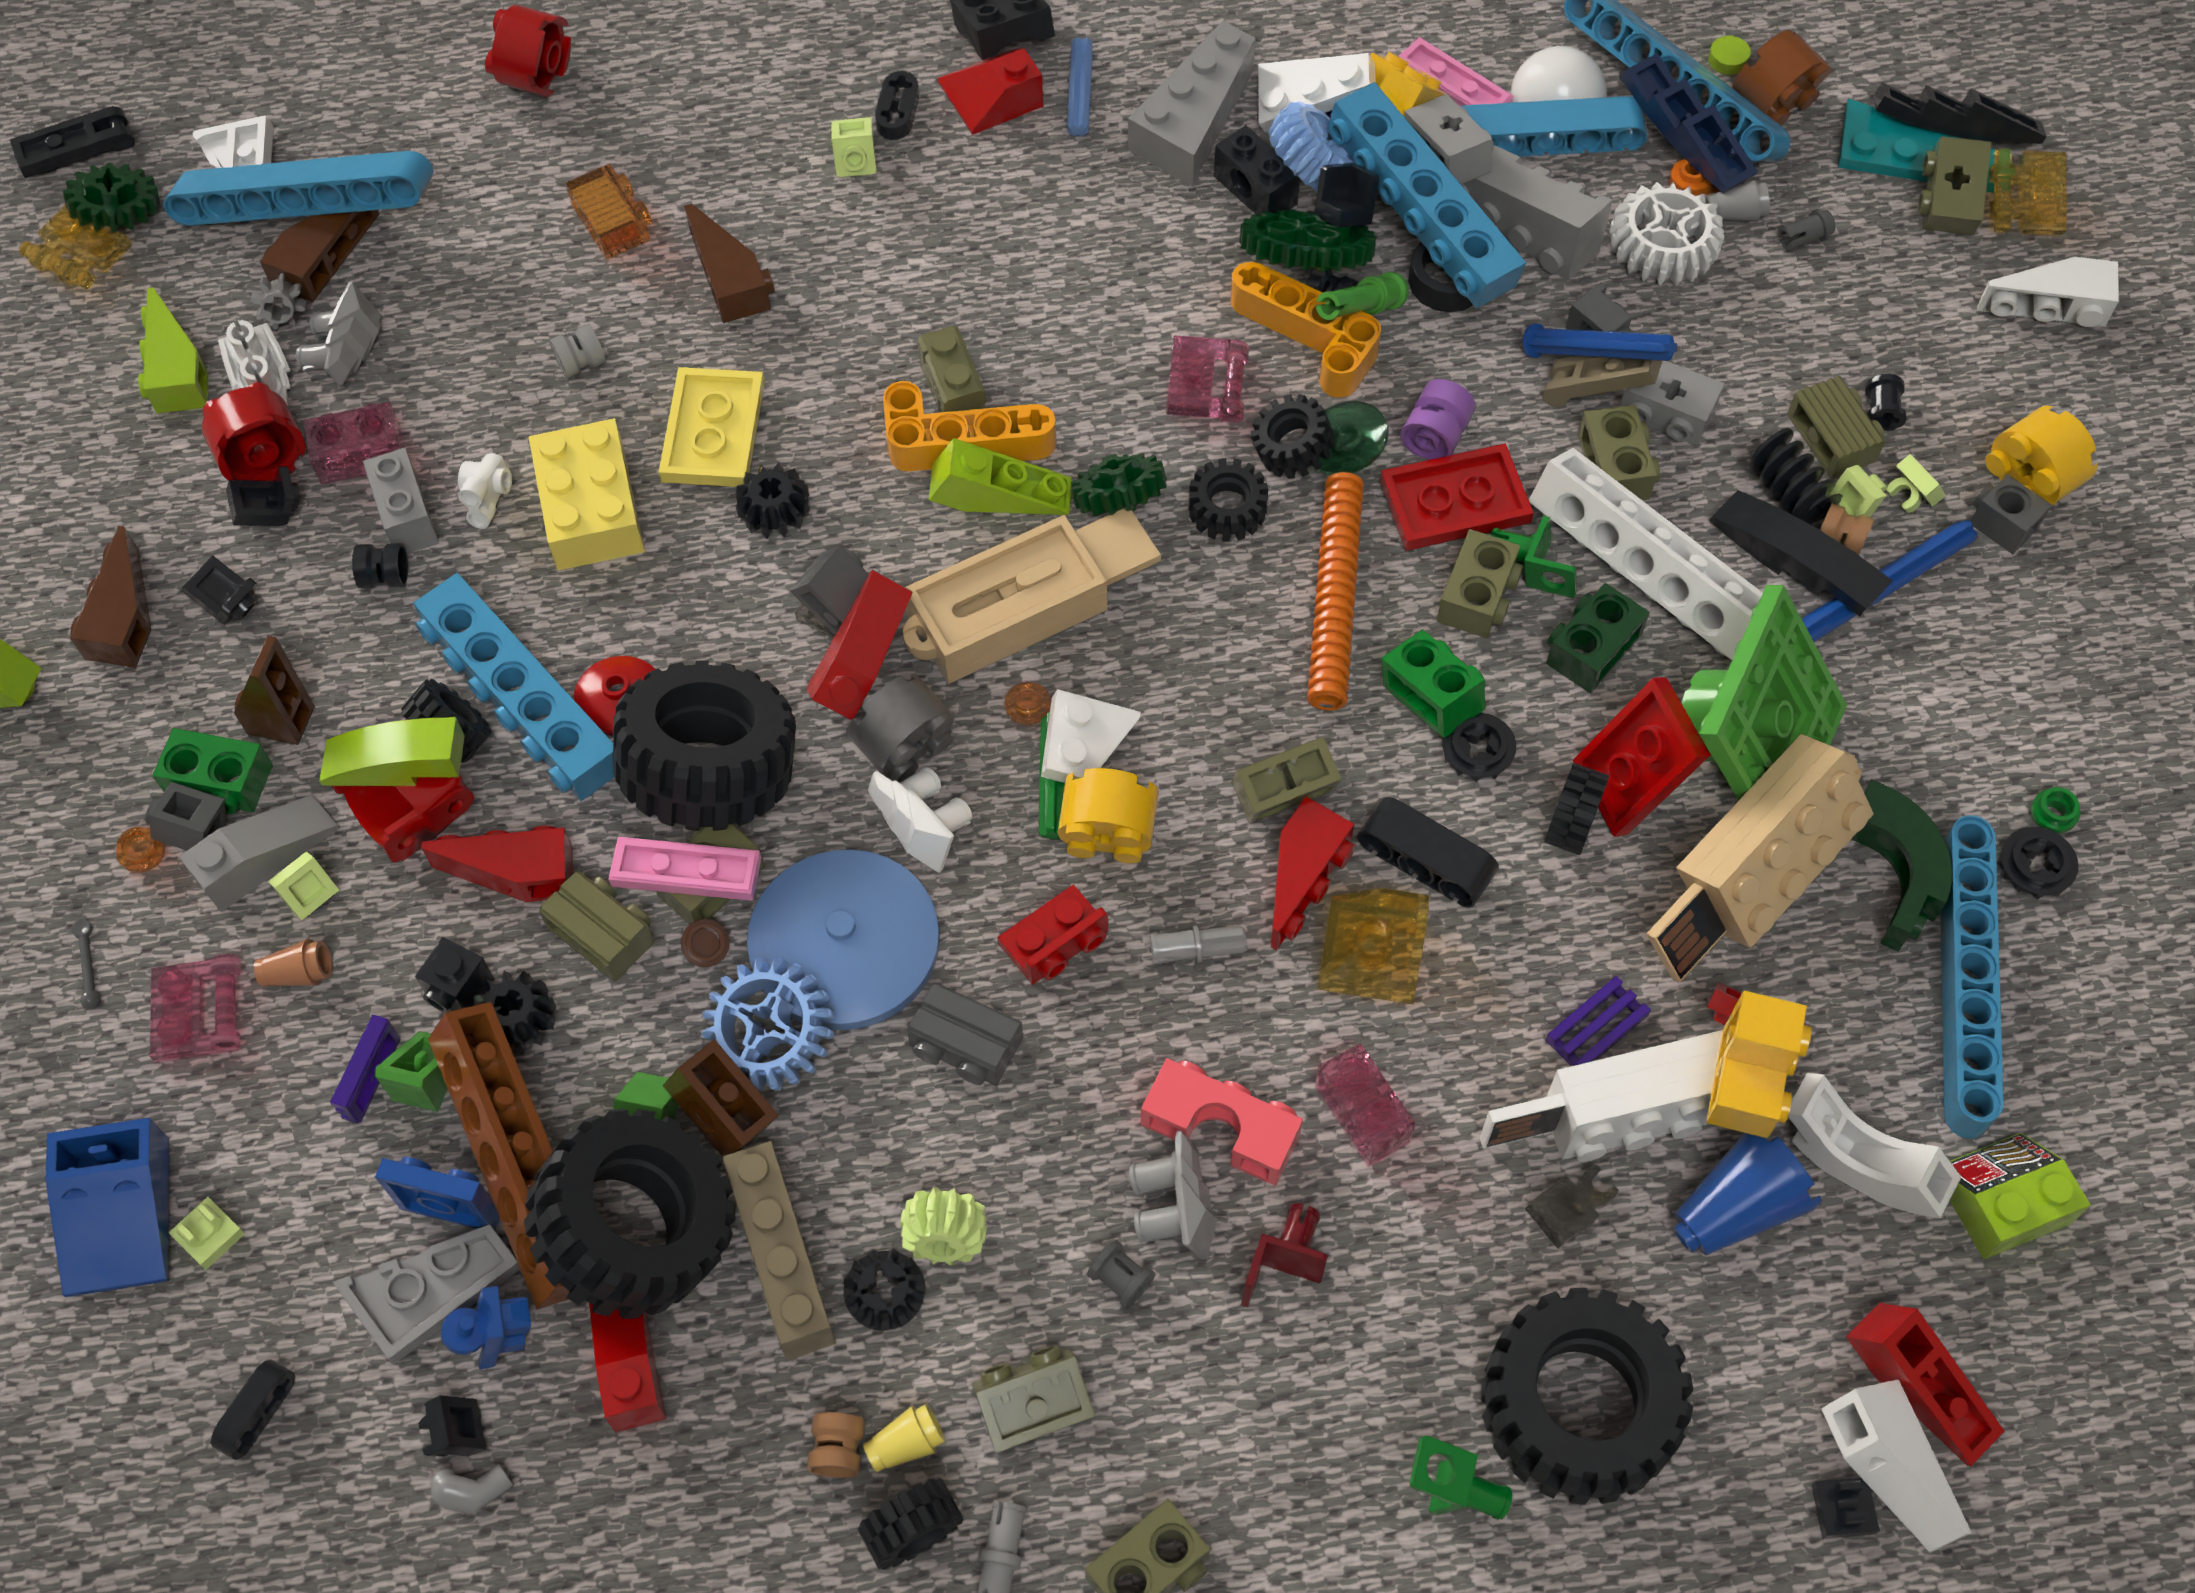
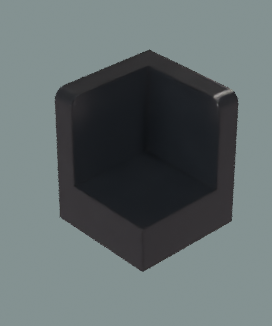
[1314,163,1379,228]

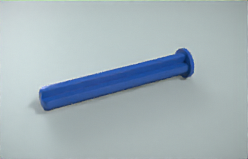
[1522,323,1678,361]

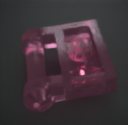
[1167,335,1250,423]
[150,954,241,1063]

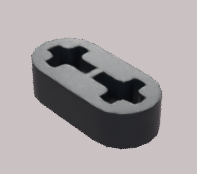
[875,71,919,140]
[210,1359,295,1460]

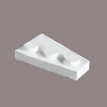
[1258,53,1376,132]

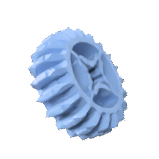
[1268,101,1354,193]
[701,958,835,1091]

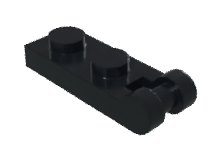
[9,106,135,179]

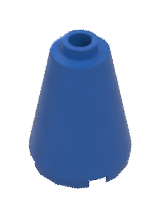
[1673,1133,1822,1256]

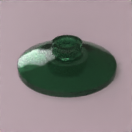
[1305,401,1389,475]

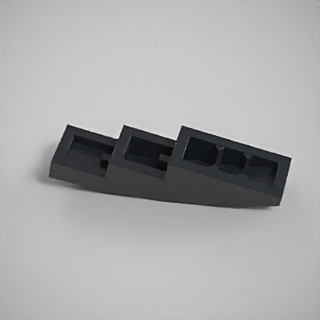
[1873,82,2047,144]
[1709,490,1893,617]

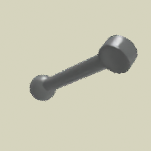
[71,919,100,1009]

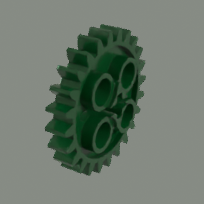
[1239,209,1377,272]

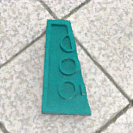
[1838,98,2008,194]

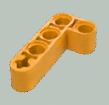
[1231,262,1381,398]
[883,381,1056,471]

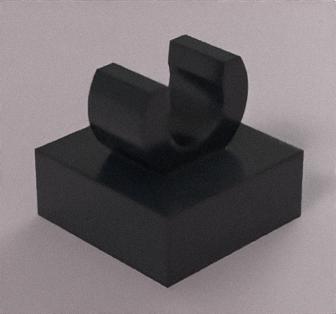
[418,1395,486,1457]
[1811,1478,1880,1539]

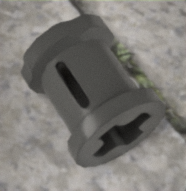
[1087,1240,1156,1309]

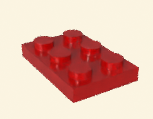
[1379,443,1534,551]
[1573,677,1711,837]

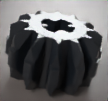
[735,462,810,539]
[473,970,556,1055]

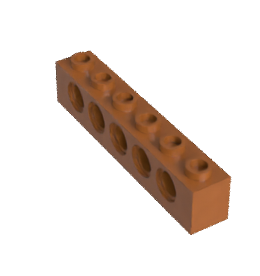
[428,1002,569,1310]

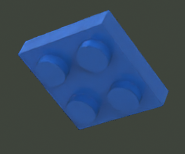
[375,1157,500,1231]

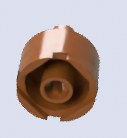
[1732,30,1832,125]

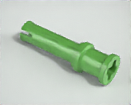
[1316,272,1409,320]

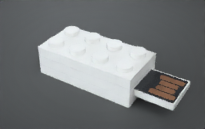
[1479,1030,1722,1162]

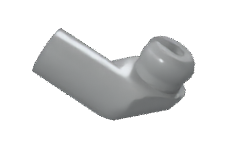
[430,1464,514,1514]

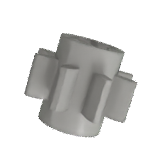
[251,273,307,330]

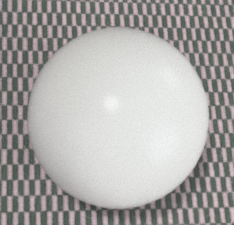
[1511,46,1607,103]

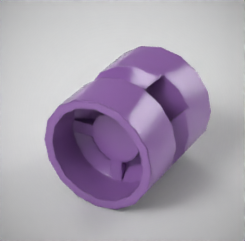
[1401,379,1476,460]

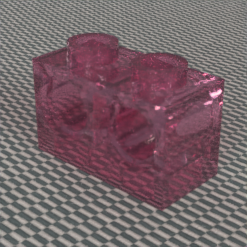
[304,401,404,485]
[1315,1043,1416,1168]

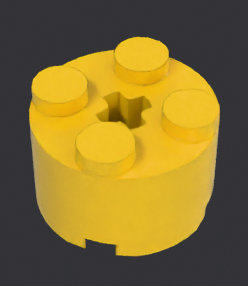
[1985,405,2098,506]
[1058,768,1159,864]

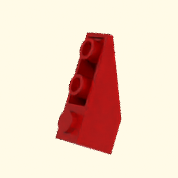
[1271,796,1356,951]
[421,825,573,902]

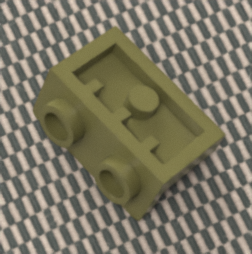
[971,1345,1095,1453]

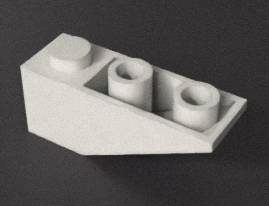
[1977,257,2119,327]
[1821,1379,1972,1552]

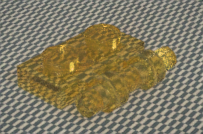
[1989,148,2067,236]
[19,205,132,289]

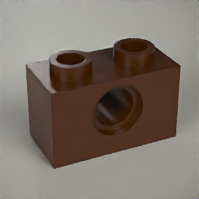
[662,1039,779,1157]

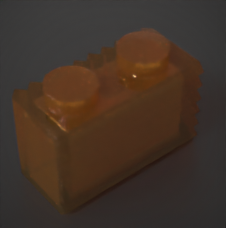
[565,163,652,260]

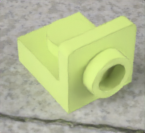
[832,117,876,177]

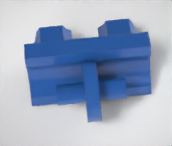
[441,1286,531,1370]

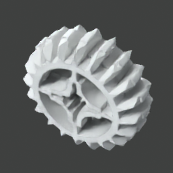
[1609,182,1724,287]

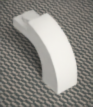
[1788,1073,1961,1218]

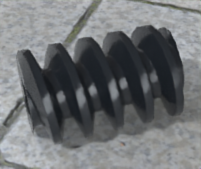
[1749,428,1843,525]

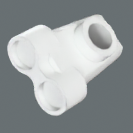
[458,453,512,529]

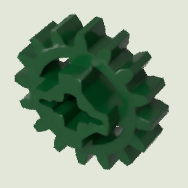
[63,163,160,232]
[1070,453,1167,516]

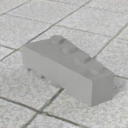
[1128,21,1256,187]
[1461,145,1613,281]

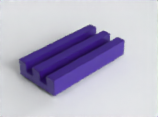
[1545,976,1651,1067]
[330,1014,401,1124]

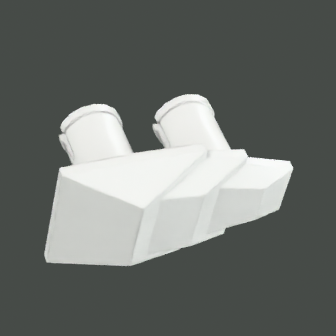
[218,320,291,406]
[868,767,972,873]

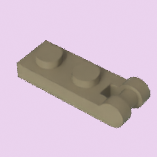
[1542,356,1662,407]

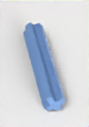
[1067,37,1093,137]

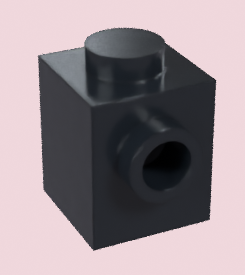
[415,937,495,1013]

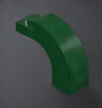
[1851,779,1952,952]

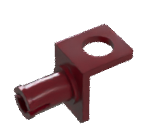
[1241,1203,1328,1308]

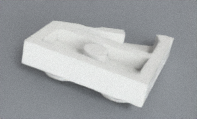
[193,115,273,168]
[1041,689,1141,783]

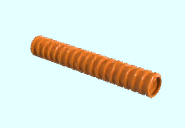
[1307,472,1364,711]

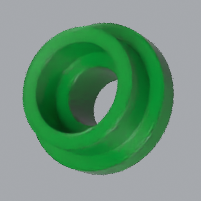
[2031,787,2081,833]

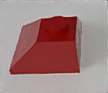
[937,48,1044,135]

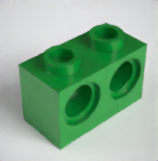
[1381,629,1486,738]
[152,728,273,814]

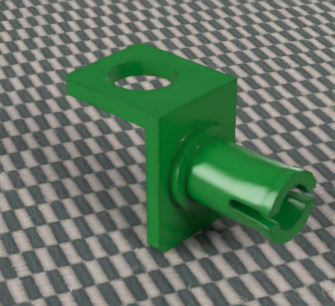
[1490,516,1577,598]
[1409,1435,1513,1520]

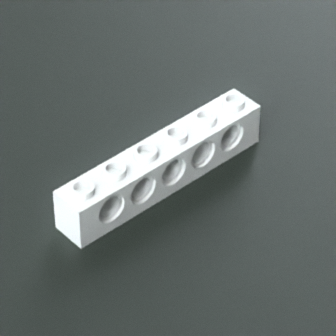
[1529,448,1763,660]

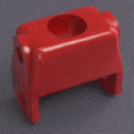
[331,719,474,862]

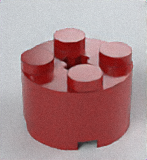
[485,4,571,97]
[202,382,305,481]

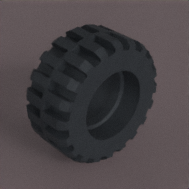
[613,661,796,831]
[524,1109,735,1319]
[1481,1287,1694,1505]

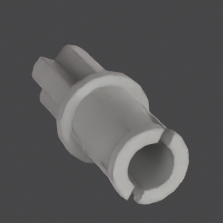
[1150,925,1247,965]

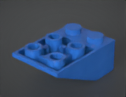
[45,1118,169,1297]

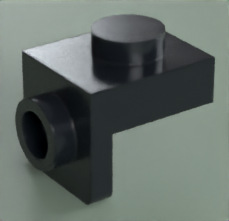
[226,466,299,526]
[181,555,257,625]

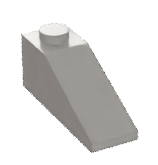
[179,795,339,912]

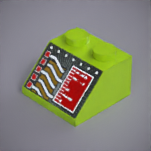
[1949,1133,2091,1260]

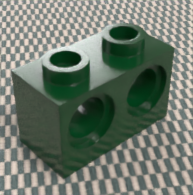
[1546,583,1650,694]

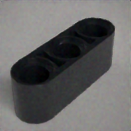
[1357,797,1499,908]

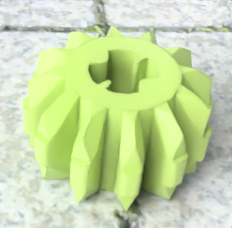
[900,1187,987,1266]

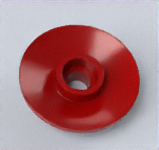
[573,656,656,735]

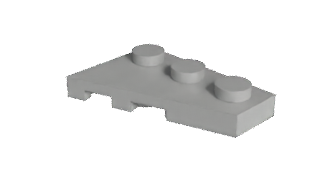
[333,1224,521,1365]

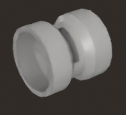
[549,323,606,379]

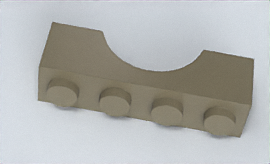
[722,1140,836,1361]

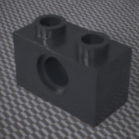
[1214,125,1300,215]

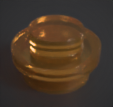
[1005,682,1051,725]
[116,827,165,873]

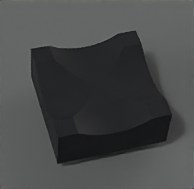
[950,0,1055,60]

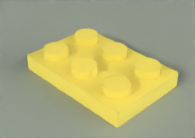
[658,367,765,487]

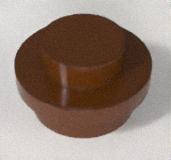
[680,919,729,967]

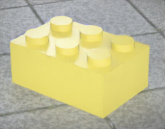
[528,418,645,571]

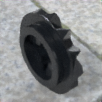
[1441,713,1516,782]
[1998,827,2078,899]
[844,1248,925,1331]

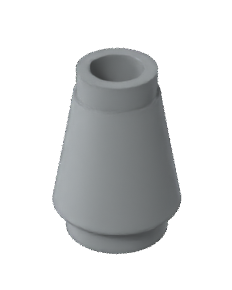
[1706,180,1770,221]

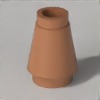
[254,938,333,987]

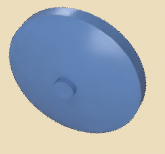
[747,850,940,1030]

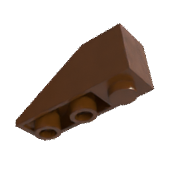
[70,526,151,668]

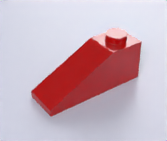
[806,569,913,720]
[589,1303,667,1433]
[1846,1303,2005,1466]

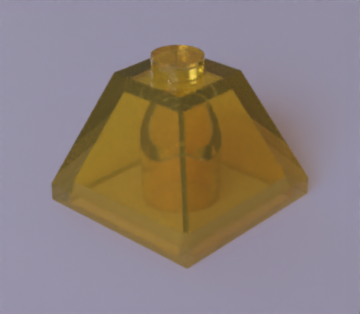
[1317,888,1429,1005]

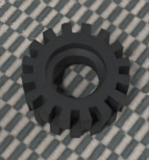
[1251,394,1335,479]
[1188,458,1268,542]
[401,679,492,763]
[1544,763,1610,855]
[858,1478,964,1570]

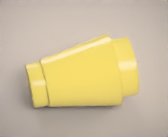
[863,1404,946,1473]

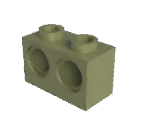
[1578,405,1660,500]
[1436,529,1524,639]
[1231,736,1342,824]
[1085,1498,1210,1593]

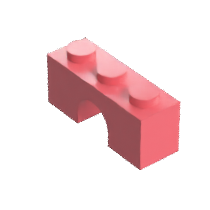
[1141,1058,1303,1186]

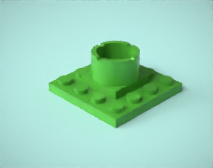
[1682,585,1847,801]

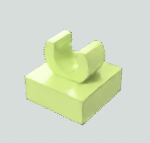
[1886,454,1946,513]
[1829,465,1888,517]
[268,851,339,921]
[169,1197,245,1270]

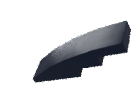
[1620,53,1758,193]

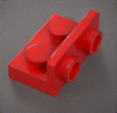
[997,884,1108,985]

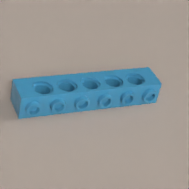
[1328,82,1526,309]
[413,573,614,801]

